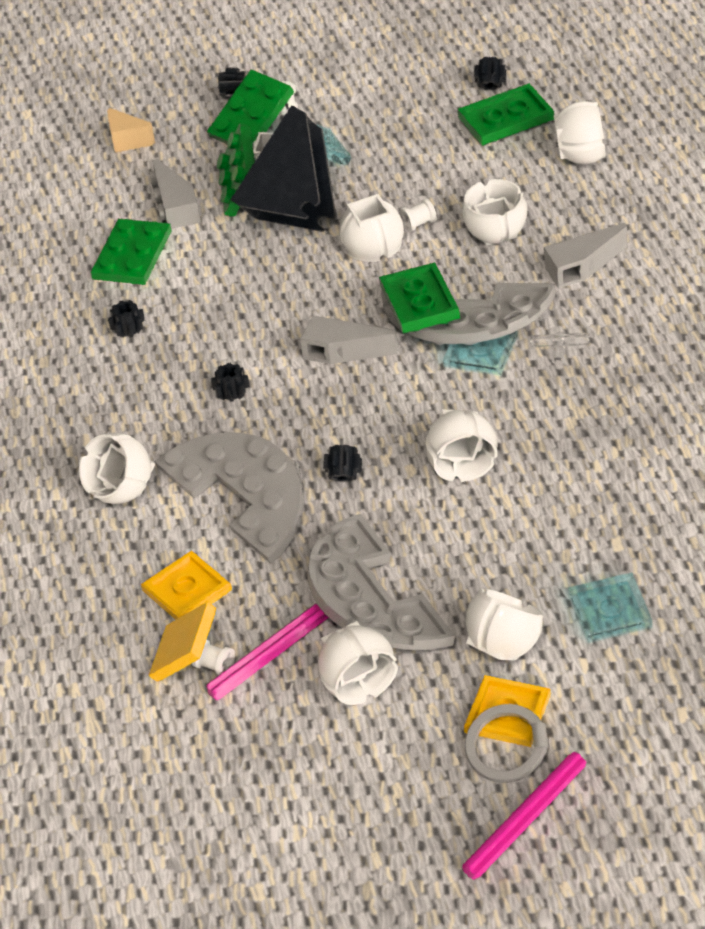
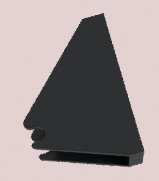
[230,105,336,232]

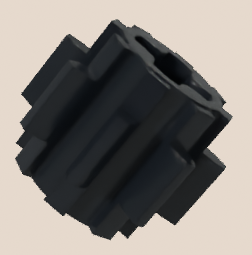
[474,56,506,90]
[218,67,246,99]
[108,300,145,338]
[211,362,250,402]
[323,445,362,482]

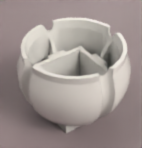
[554,100,606,165]
[462,179,527,246]
[339,194,404,262]
[425,409,498,482]
[79,432,155,504]
[465,588,544,660]
[318,621,398,705]

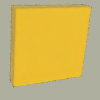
[141,550,232,620]
[148,602,216,681]
[464,675,551,747]

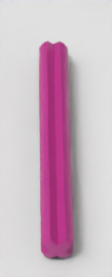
[206,603,329,700]
[462,752,586,880]

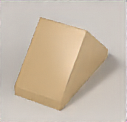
[107,108,155,153]

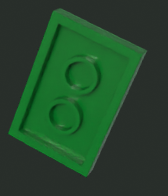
[206,69,294,144]
[457,83,554,146]
[216,123,255,217]
[91,218,172,285]
[379,262,460,333]

